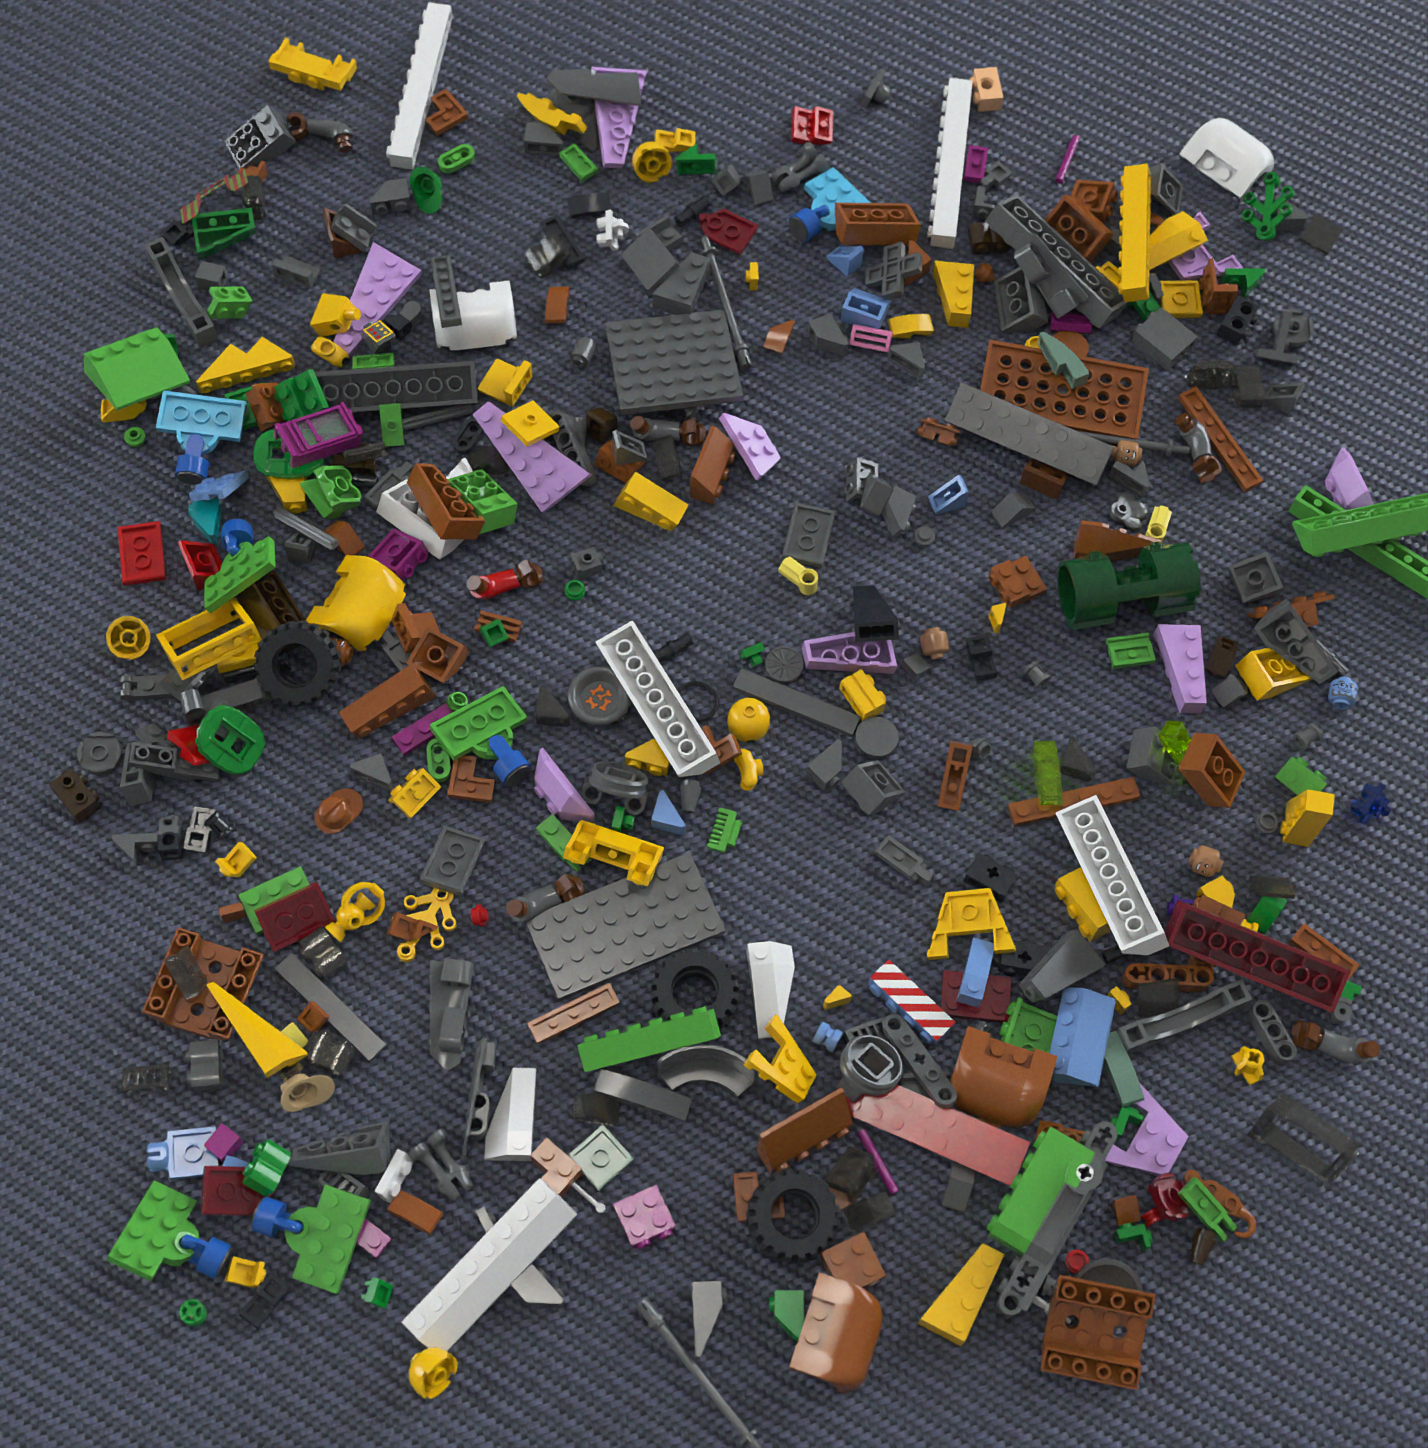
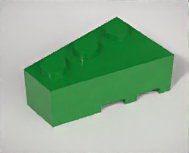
[192,208,255,260]

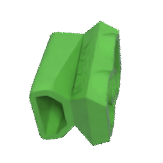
[299,466,361,519]

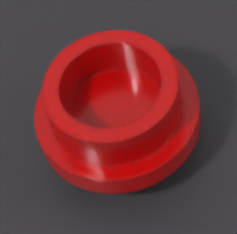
[471,904,489,927]
[1065,1250,1089,1274]

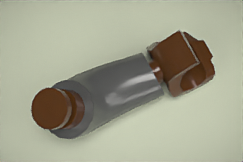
[286,112,353,153]
[1174,413,1222,484]
[630,416,706,446]
[506,874,585,922]
[1291,1020,1380,1064]

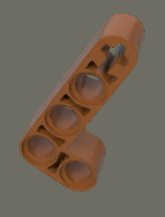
[1121,955,1214,992]

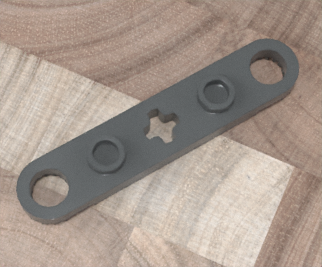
[882,1014,957,1109]

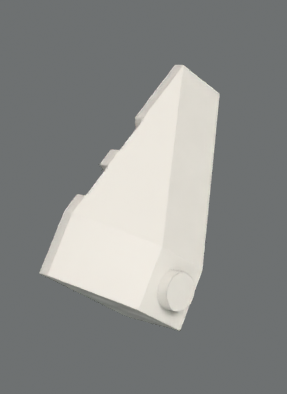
[747,941,794,1039]
[484,1068,536,1161]

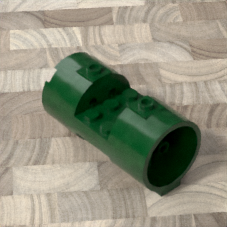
[1057,541,1201,630]

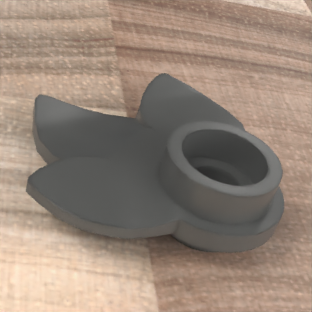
[1110,493,1149,529]

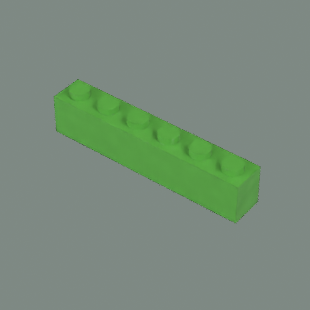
[577,1006,721,1072]

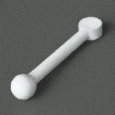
[572,1182,605,1213]

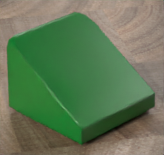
[478,619,509,647]

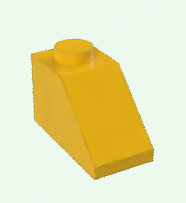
[1195,875,1235,908]

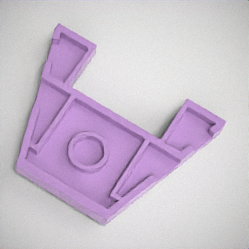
[1168,212,1243,281]
[1105,1084,1188,1176]

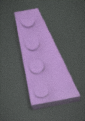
[1153,624,1207,714]
[802,632,897,674]

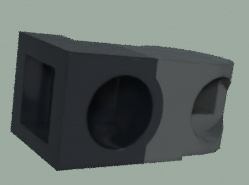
[384,301,422,341]
[158,816,182,861]

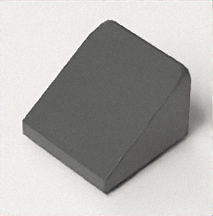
[901,653,931,681]

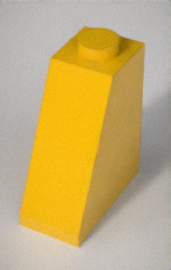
[265,475,308,514]

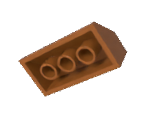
[834,202,921,246]

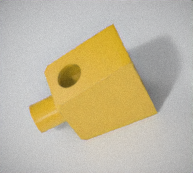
[310,293,361,337]

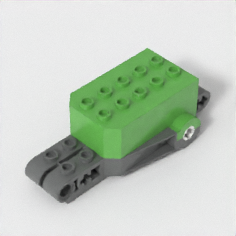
[986,1121,1117,1317]

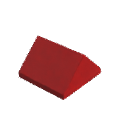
[178,540,222,591]

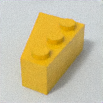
[932,261,974,328]
[613,472,688,531]
[1054,867,1111,942]

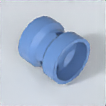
[812,1021,843,1052]

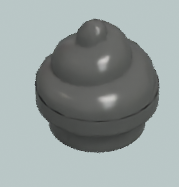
[969,738,992,759]

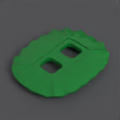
[253,429,324,479]
[195,705,265,775]

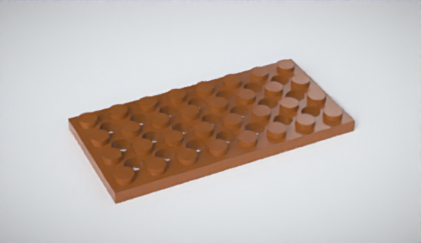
[980,339,1149,440]

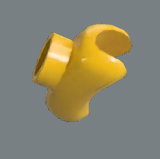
[311,337,349,368]
[734,749,763,791]

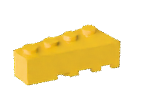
[1280,789,1335,847]
[917,1243,1004,1346]

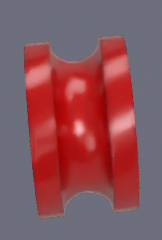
[1140,1207,1161,1227]

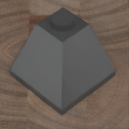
[1149,163,1183,216]

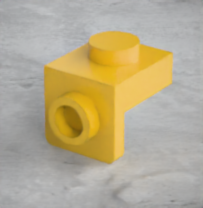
[215,842,257,877]
[225,1256,266,1288]

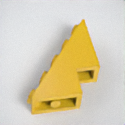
[196,337,295,393]

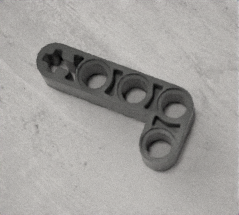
[543,411,596,487]
[180,679,272,726]

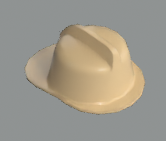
[280,1073,335,1112]

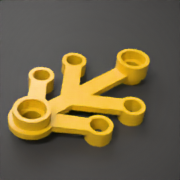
[392,888,456,963]

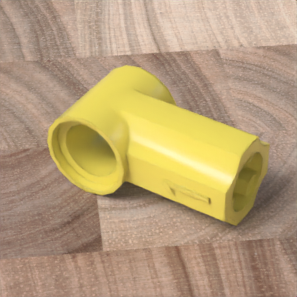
[1145,505,1172,542]
[778,557,818,595]

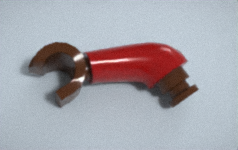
[467,559,543,600]

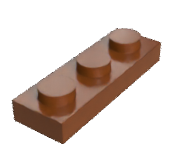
[1289,923,1359,981]

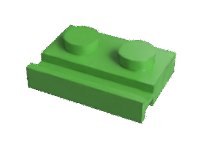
[1106,633,1156,669]

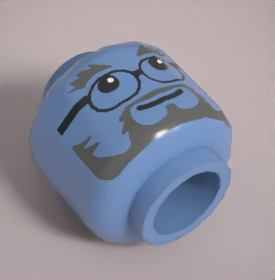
[1328,676,1358,710]

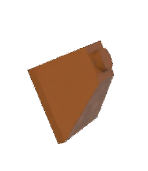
[406,626,469,684]

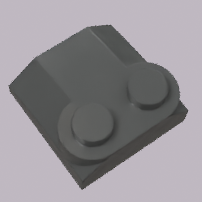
[1228,552,1284,604]

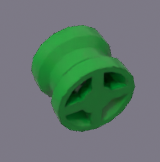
[179,1299,207,1327]

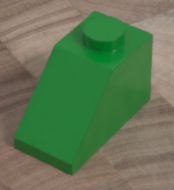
[769,1290,804,1343]

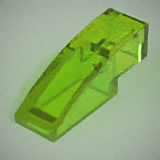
[1158,721,1192,766]
[1032,741,1063,805]

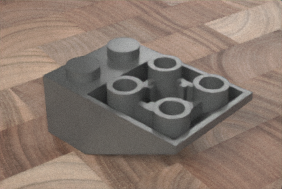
[224,105,296,169]

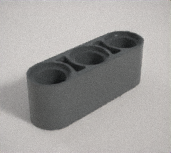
[1247,1000,1297,1066]

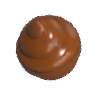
[974,263,995,283]

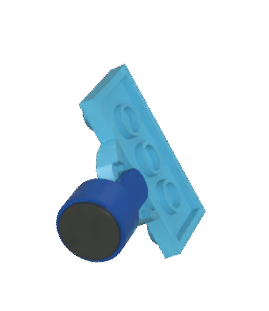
[789,167,870,242]
[156,391,247,485]

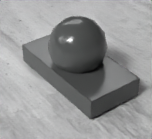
[860,68,890,109]

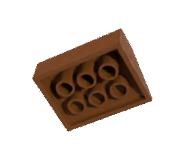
[756,1087,852,1175]

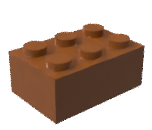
[1045,195,1114,263]
[1178,733,1246,808]

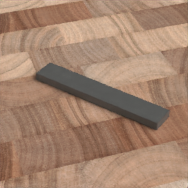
[430,255,462,328]
[733,669,861,737]
[275,953,387,1063]

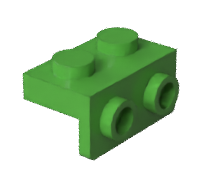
[206,287,253,319]
[1275,756,1328,795]

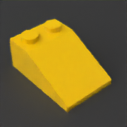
[1235,648,1312,701]

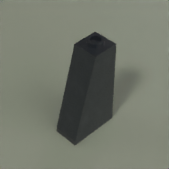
[853,585,899,642]

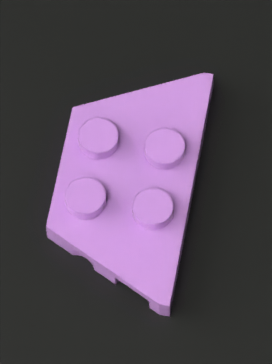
[719,413,781,480]

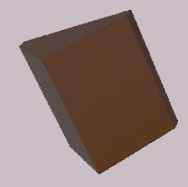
[322,208,363,258]
[1019,458,1070,500]

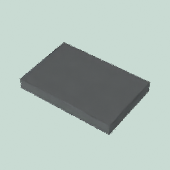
[621,227,680,293]
[781,502,836,568]
[419,826,486,896]

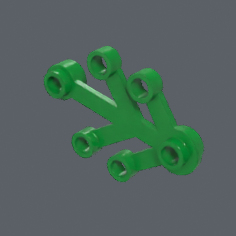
[1242,172,1294,241]

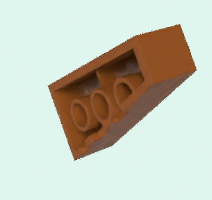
[406,463,486,540]
[339,664,437,739]

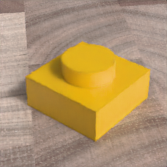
[745,262,758,290]
[1107,986,1132,1015]

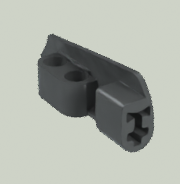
[546,69,641,106]
[1012,231,1089,319]
[430,959,474,1072]
[462,1038,497,1156]

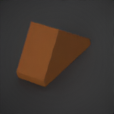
[904,241,932,285]
[324,520,365,557]

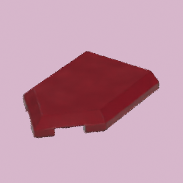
[698,209,759,255]
[201,1166,275,1216]

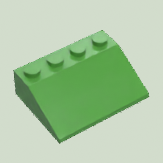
[84,327,190,410]

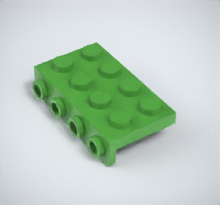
[999,997,1057,1053]

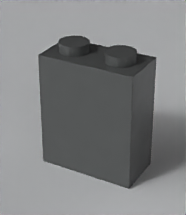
[1131,307,1198,371]

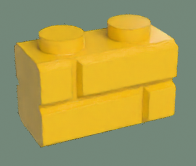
[839,670,886,721]

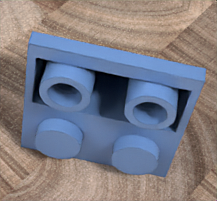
[841,288,892,329]

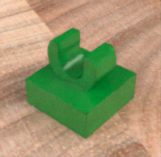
[738,642,765,667]
[612,806,635,833]
[361,1277,393,1309]

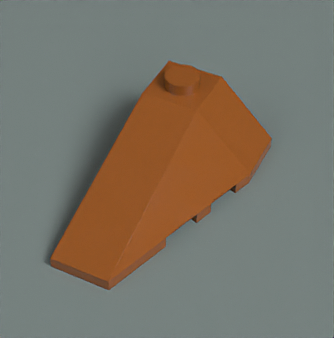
[1073,520,1161,562]

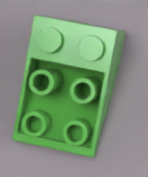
[448,469,518,534]

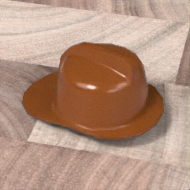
[314,788,363,834]

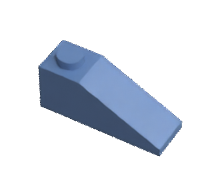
[957,937,994,1008]

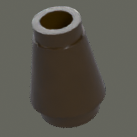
[1190,1228,1216,1266]

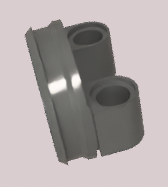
[582,762,649,815]
[836,1035,903,1103]

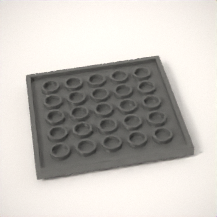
[605,309,743,415]

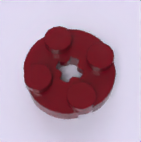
[1148,1173,1190,1221]

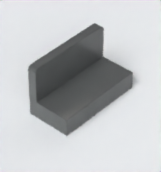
[272,256,321,289]

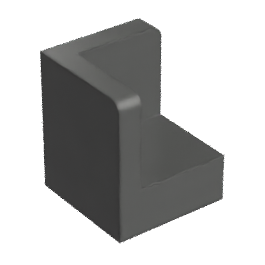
[711,163,741,196]
[195,261,228,291]

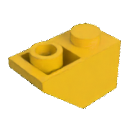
[625,739,670,776]

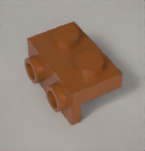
[595,440,645,483]

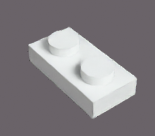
[375,1149,414,1203]

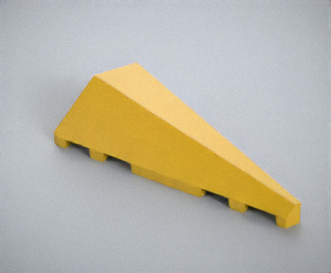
[207,982,308,1078]

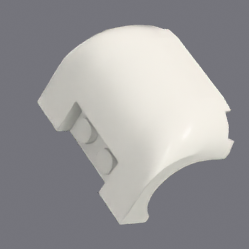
[1179,118,1274,201]
[430,281,517,350]

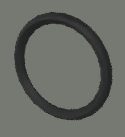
[677,680,719,722]

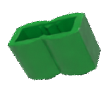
[242,1139,291,1197]

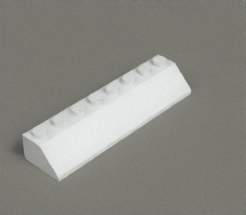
[596,620,720,777]
[1056,795,1169,955]
[402,1178,578,1351]

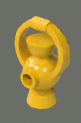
[325,882,385,942]

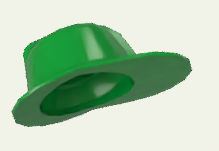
[409,166,442,214]

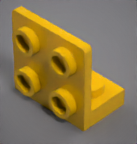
[478,359,532,407]

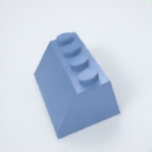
[1050,987,1116,1087]

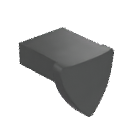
[1211,674,1248,708]

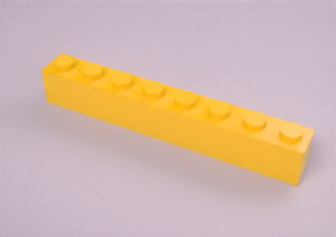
[1118,163,1151,302]

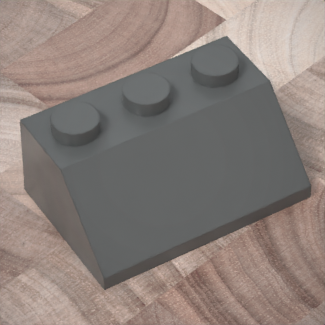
[994,267,1048,333]

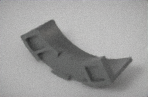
[658,1045,757,1099]

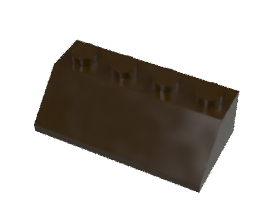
[236,571,306,653]

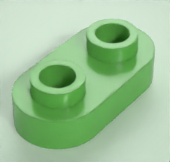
[438,144,475,173]
[427,738,451,782]

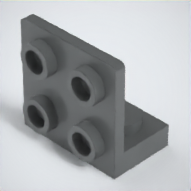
[159,665,217,700]

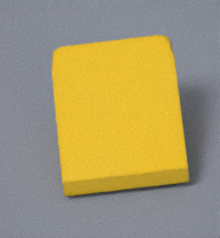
[988,603,1006,634]
[823,985,852,1010]

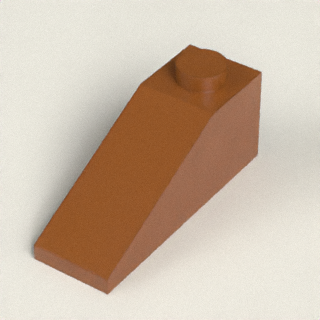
[937,740,973,811]

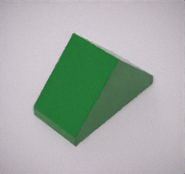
[1246,888,1287,935]

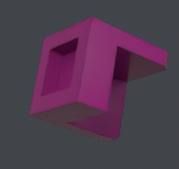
[204,1123,244,1163]

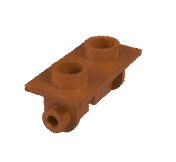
[917,417,960,446]

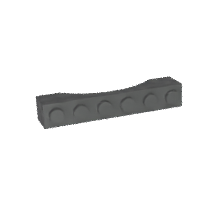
[144,237,218,348]
[1117,979,1252,1054]

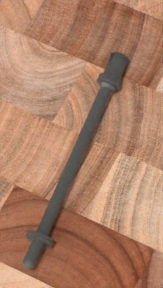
[701,236,753,371]
[1078,431,1191,457]
[635,1297,763,1448]

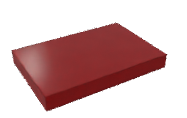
[117,521,167,586]

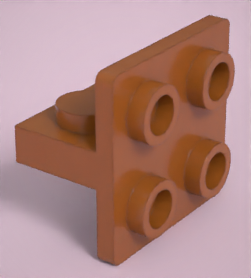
[245,383,286,431]

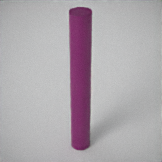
[1055,135,1080,184]
[857,1129,899,1195]

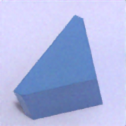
[826,245,864,277]
[928,475,969,514]
[651,790,686,835]

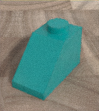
[188,498,222,545]

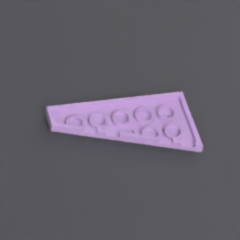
[591,67,647,169]
[334,242,422,358]
[473,402,592,513]

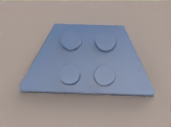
[189,470,249,501]

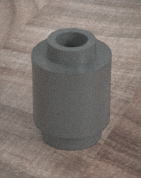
[570,337,595,368]

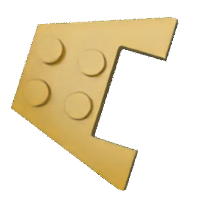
[927,888,1016,960]
[744,1014,817,1104]

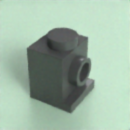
[570,547,604,580]

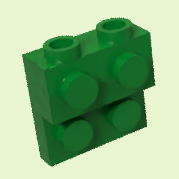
[274,369,329,422]

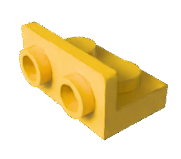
[388,768,441,818]

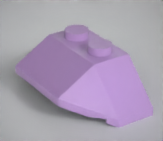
[1325,447,1374,510]
[534,748,595,823]

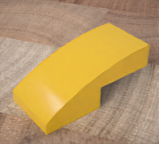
[654,128,695,152]
[888,314,934,339]

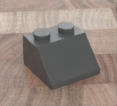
[841,760,905,815]

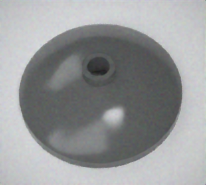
[1074,1259,1143,1330]

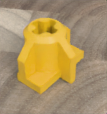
[1231,1046,1264,1086]

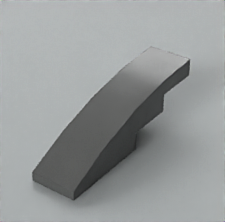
[593,1069,692,1122]

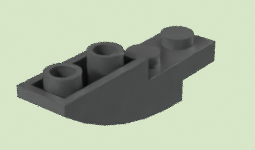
[129,742,219,782]

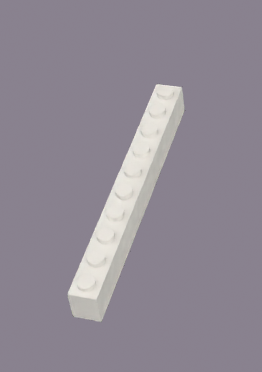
[386,2,452,169]
[927,78,972,249]

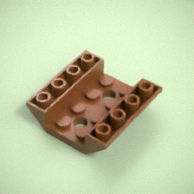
[142,928,264,1040]
[1040,1275,1156,1390]

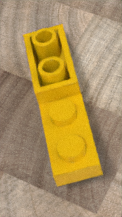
[517,93,587,136]

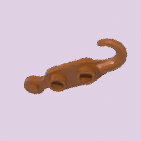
[1183,1170,1256,1238]

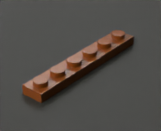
[1178,387,1263,493]
[1008,777,1140,827]

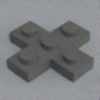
[865,242,922,300]

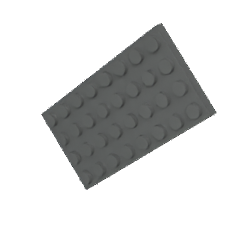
[525,852,726,1001]

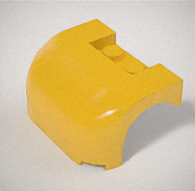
[306,555,406,651]

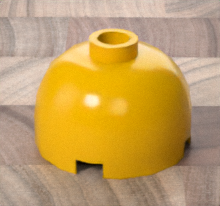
[632,141,672,182]
[106,616,151,659]
[727,698,770,742]
[408,1347,458,1399]

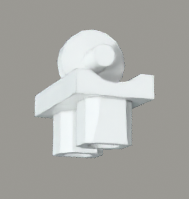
[597,210,629,251]

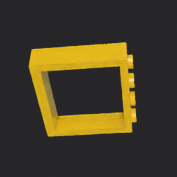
[156,597,262,681]

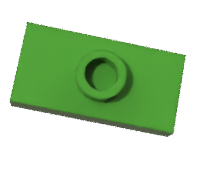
[559,143,598,182]
[379,403,404,447]

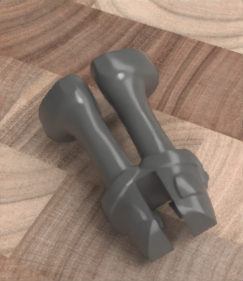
[771,142,829,193]
[408,1128,473,1201]

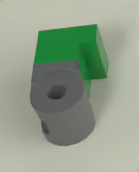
[1326,981,1362,1025]

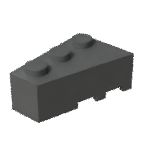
[653,252,710,315]

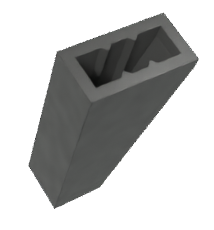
[1019,930,1105,1002]

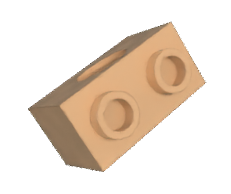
[970,67,1003,112]

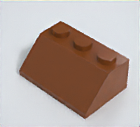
[690,425,736,504]

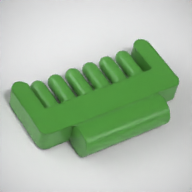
[707,808,742,853]

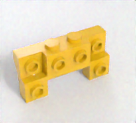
[269,37,357,91]
[563,820,664,887]

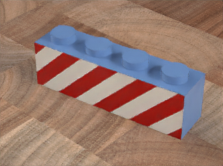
[868,959,955,1047]

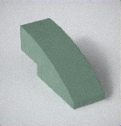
[1037,332,1090,389]
[1103,1031,1144,1107]

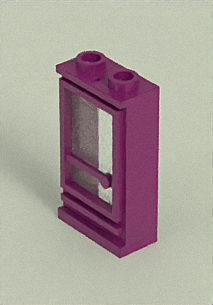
[273,402,363,468]

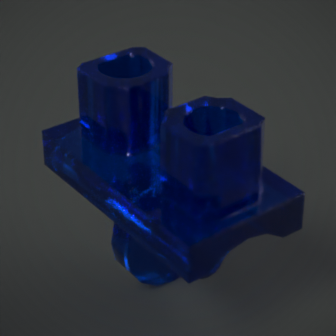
[1351,782,1391,825]

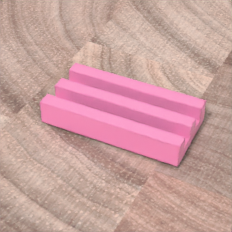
[849,324,893,352]

